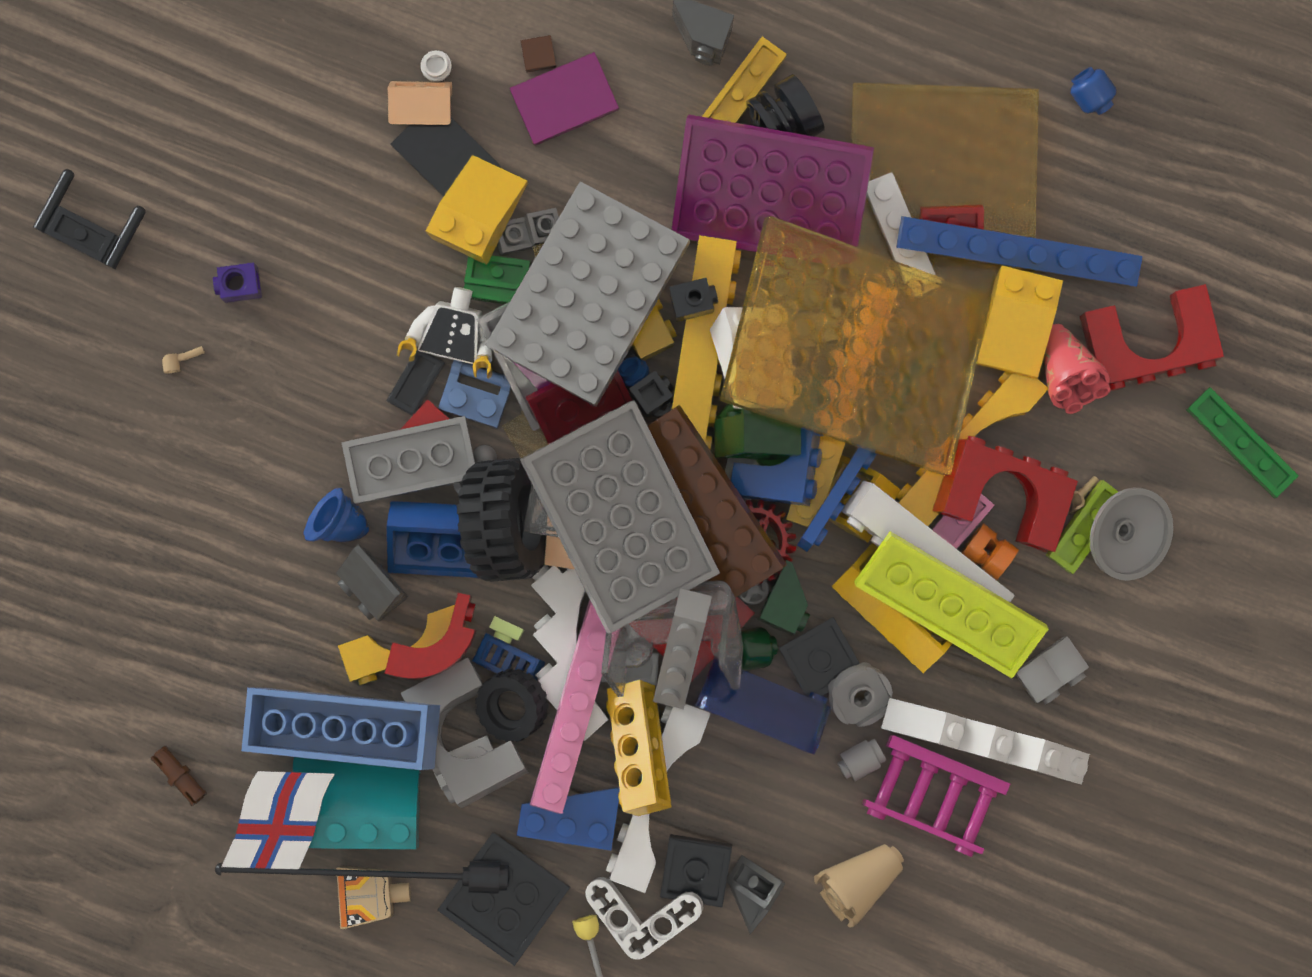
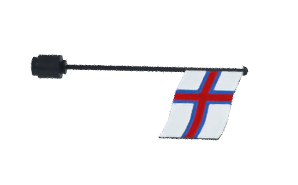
[215,771,508,894]

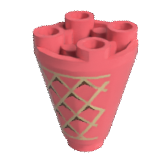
[1043,324,1111,414]

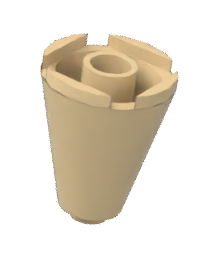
[814,844,904,928]

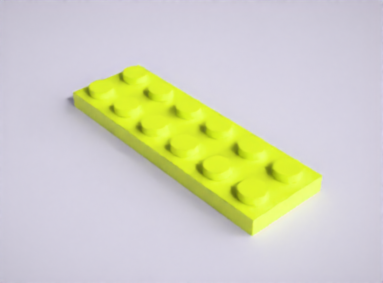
[854,531,1049,678]

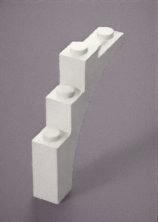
[531,565,609,741]
[881,698,1090,785]

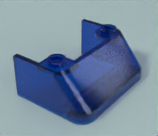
[694,655,832,755]

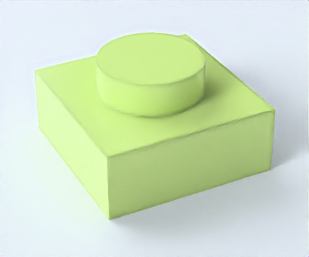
[489,616,524,644]

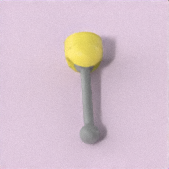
[572,915,603,977]

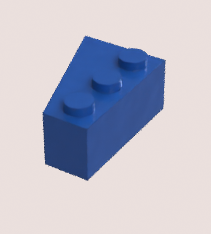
[517,787,620,851]

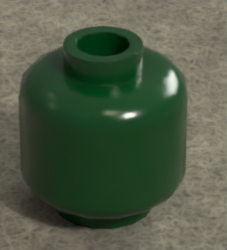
[729,627,778,671]

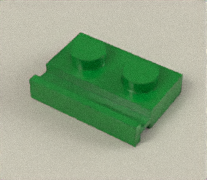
[464,255,532,304]

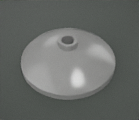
[1090,487,1173,581]

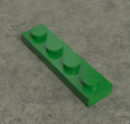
[1186,387,1299,498]

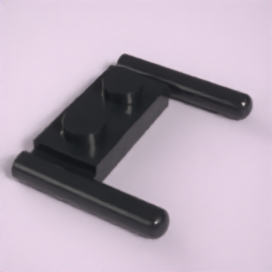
[33,169,146,270]

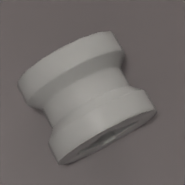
[738,579,769,605]

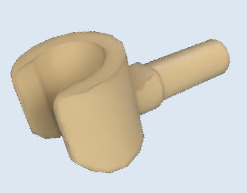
[162,346,204,374]
[1069,476,1099,514]

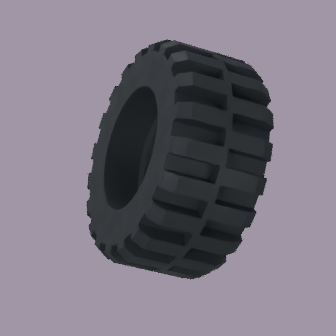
[457,458,548,582]

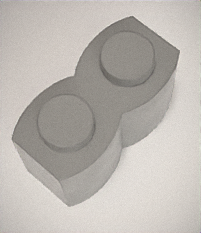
[1015,636,1089,705]

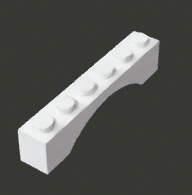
[606,704,711,893]

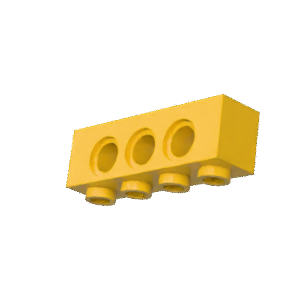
[606,680,672,816]

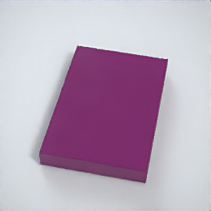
[509,52,619,146]

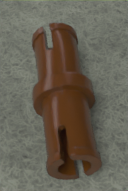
[151,746,207,806]

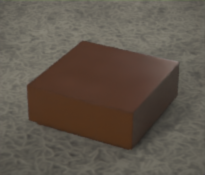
[520,35,556,73]

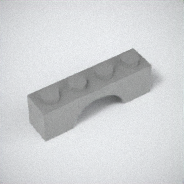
[653,588,712,709]

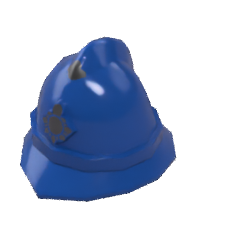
[303,488,369,542]

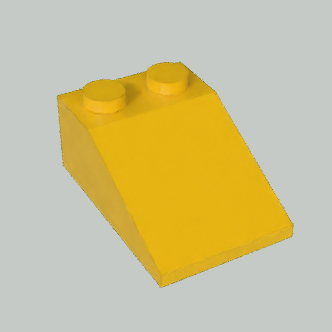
[426,155,528,265]
[976,266,1063,379]

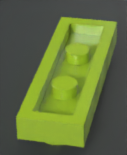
[1046,480,1118,574]

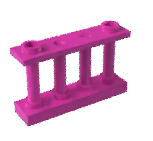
[862,734,1010,857]

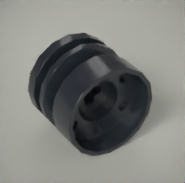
[746,74,825,137]

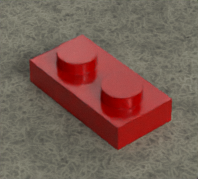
[920,205,984,230]

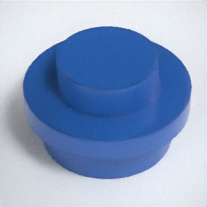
[618,357,649,387]

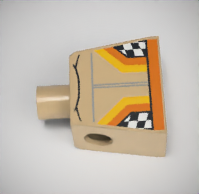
[336,866,411,929]

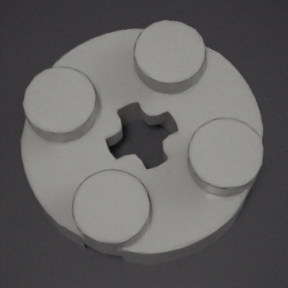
[828,662,893,727]

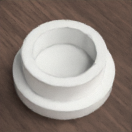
[421,50,452,82]

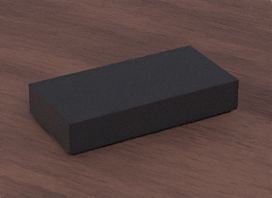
[386,347,445,416]

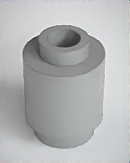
[837,739,886,782]

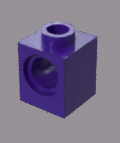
[213,262,262,303]

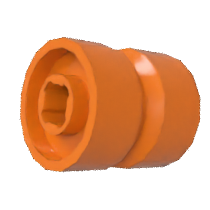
[961,523,1019,581]

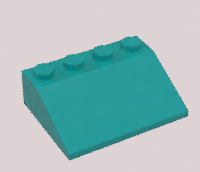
[292,757,420,849]

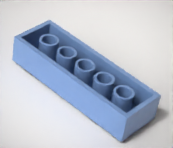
[241,688,440,770]

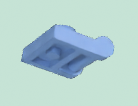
[438,360,511,429]

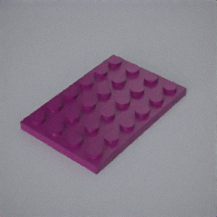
[671,114,875,270]

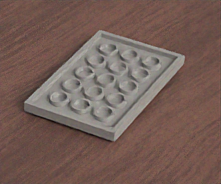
[485,181,691,407]
[520,400,720,633]

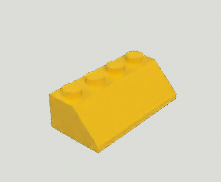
[831,543,952,673]

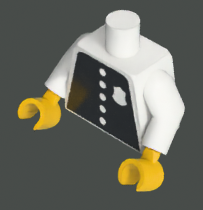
[397,287,493,379]

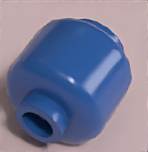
[1070,67,1117,115]

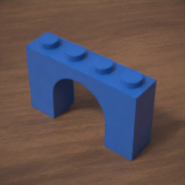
[731,374,831,506]

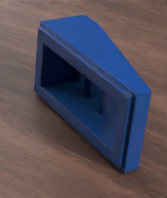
[472,633,545,681]

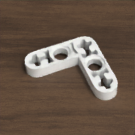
[585,877,703,959]

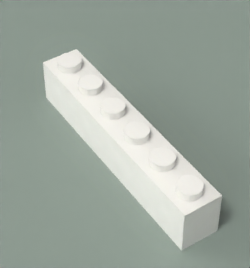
[842,480,1015,602]

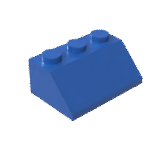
[386,501,479,578]

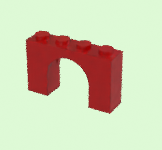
[1080,284,1224,391]
[932,436,1078,552]

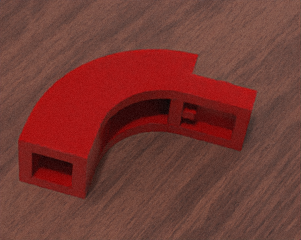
[385,593,477,679]

